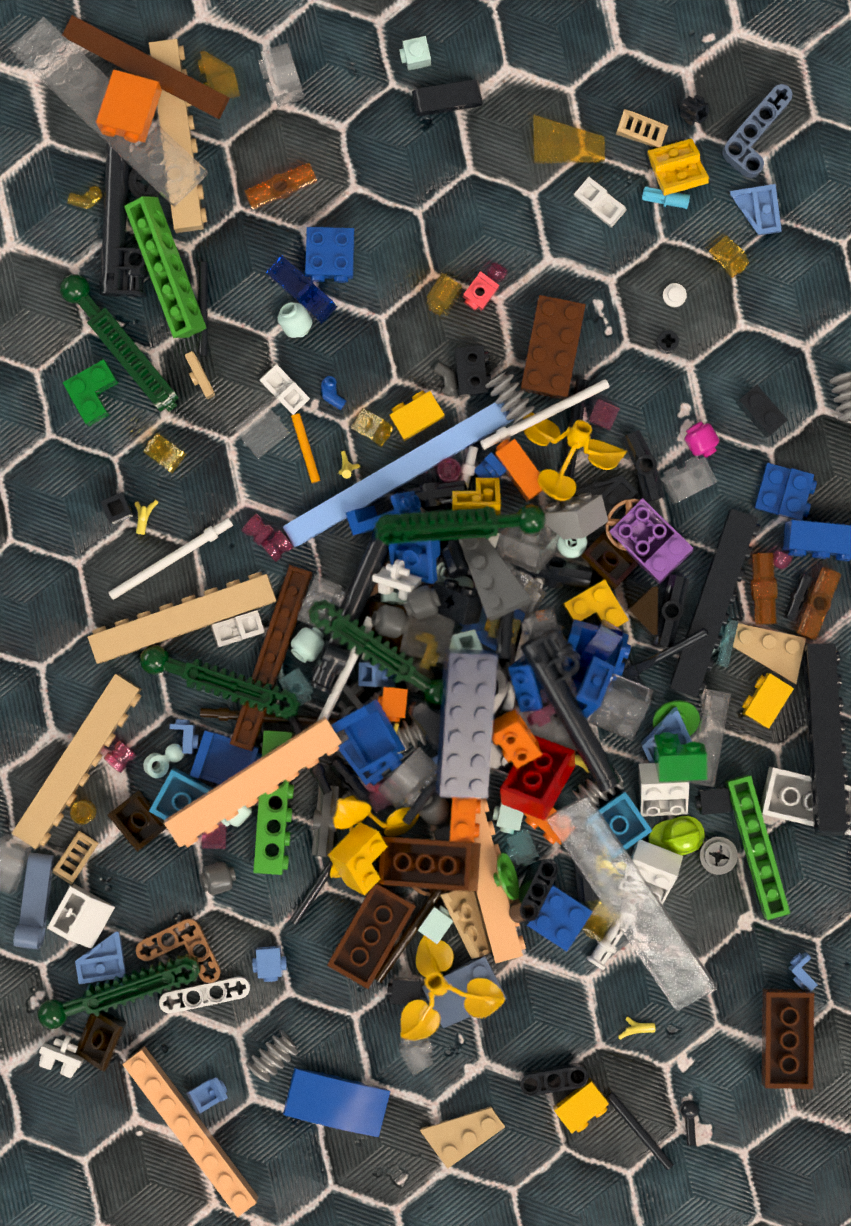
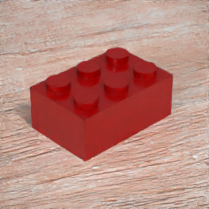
[501,735,575,821]

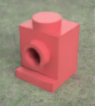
[463,271,499,311]

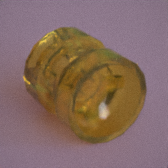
[70,800,97,824]

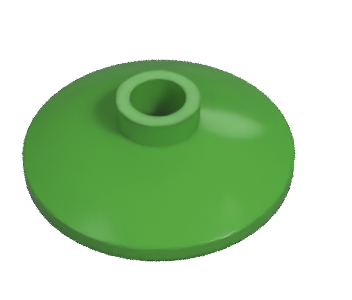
[653,700,700,736]
[494,853,519,900]

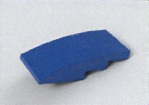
[283,1068,390,1137]

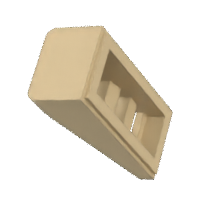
[616,109,668,148]
[52,831,99,885]

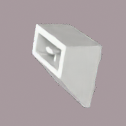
[638,763,689,817]
[619,840,683,905]
[47,884,115,949]

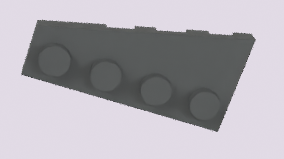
[459,537,533,621]

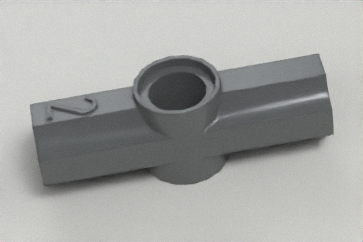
[312,785,340,857]

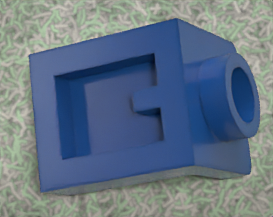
[474,452,507,478]

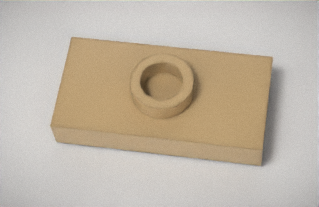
[185,351,215,399]

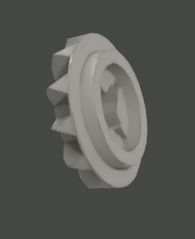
[700,837,738,875]

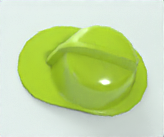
[649,816,705,856]

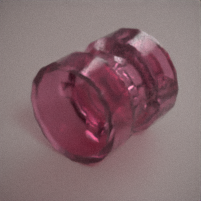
[437,458,461,483]
[241,513,274,546]
[261,529,294,562]
[104,740,137,773]

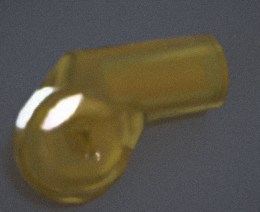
[67,186,102,209]

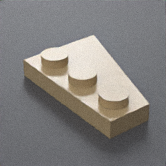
[731,623,806,684]
[441,890,492,959]
[420,1106,505,1169]

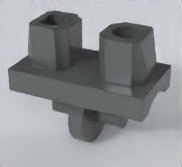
[336,681,373,720]

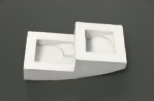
[574,177,626,228]
[259,364,310,415]
[210,610,265,648]

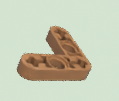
[136,918,221,983]

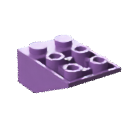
[609,498,693,585]

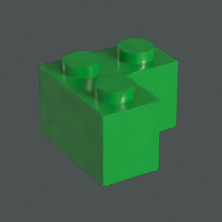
[62,359,118,426]
[654,732,707,782]

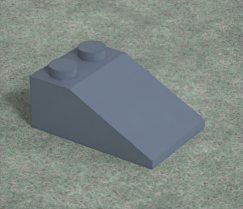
[421,955,507,1028]

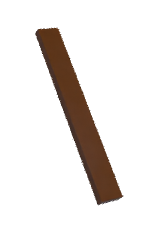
[62,15,230,120]
[229,565,313,752]

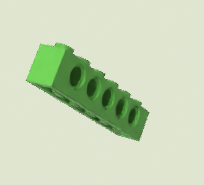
[124,196,207,338]
[254,730,294,875]
[725,774,790,920]

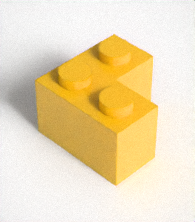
[452,478,500,515]
[563,580,629,630]
[328,822,387,896]

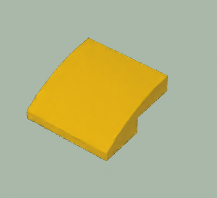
[648,138,709,196]

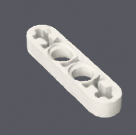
[159,976,251,1013]

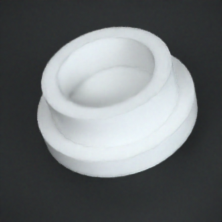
[663,283,687,307]

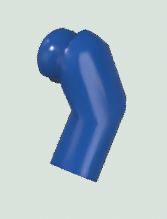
[321,376,347,411]

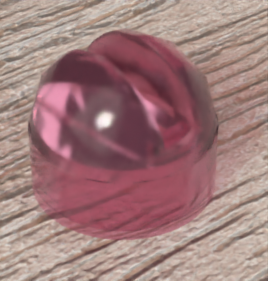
[487,263,508,283]
[772,550,793,569]

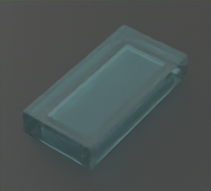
[717,620,739,668]

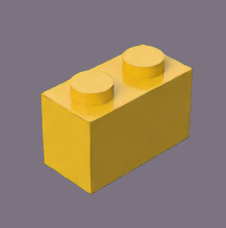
[390,390,445,441]
[742,673,794,729]
[553,1078,609,1134]

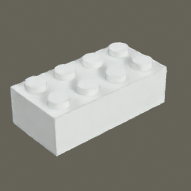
[760,767,851,835]

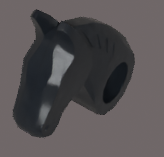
[409,668,508,752]

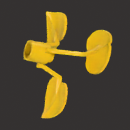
[523,412,627,501]
[330,796,420,878]
[400,935,505,1040]

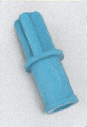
[642,187,690,209]

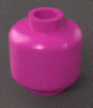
[684,421,719,458]

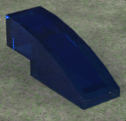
[266,255,337,324]
[570,619,624,683]

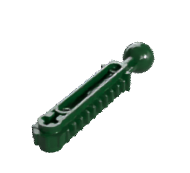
[60,274,179,412]
[374,504,546,545]
[307,599,443,708]
[140,645,301,719]
[37,954,201,1029]

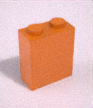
[96,70,162,143]
[494,439,543,502]

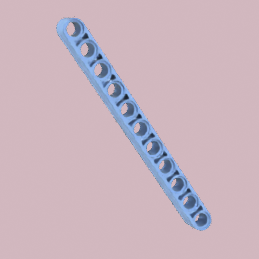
[283,403,515,548]

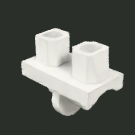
[372,559,422,601]
[39,1035,84,1078]

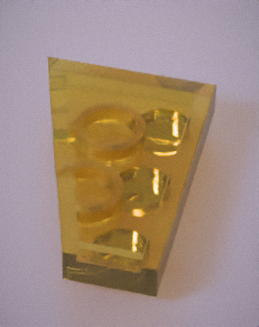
[533,115,605,163]

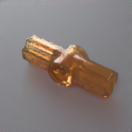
[244,163,317,210]
[751,553,777,625]
[796,567,842,640]

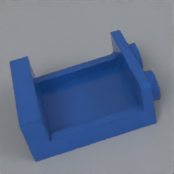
[346,491,421,535]
[562,619,631,683]
[508,656,547,712]
[569,656,615,718]
[331,699,405,774]
[190,730,262,784]

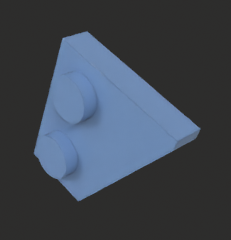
[730,184,782,236]
[641,707,693,763]
[75,931,126,984]

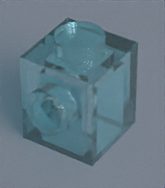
[278,668,314,705]
[505,828,539,867]

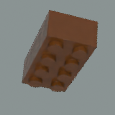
[520,295,586,400]
[378,837,481,892]
[327,882,416,989]
[762,989,814,1089]

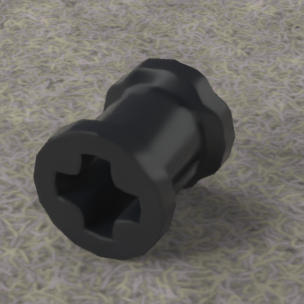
[656,330,679,354]

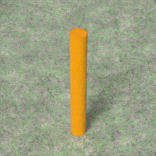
[291,413,321,483]

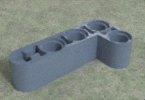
[722,84,792,178]
[13,852,54,950]

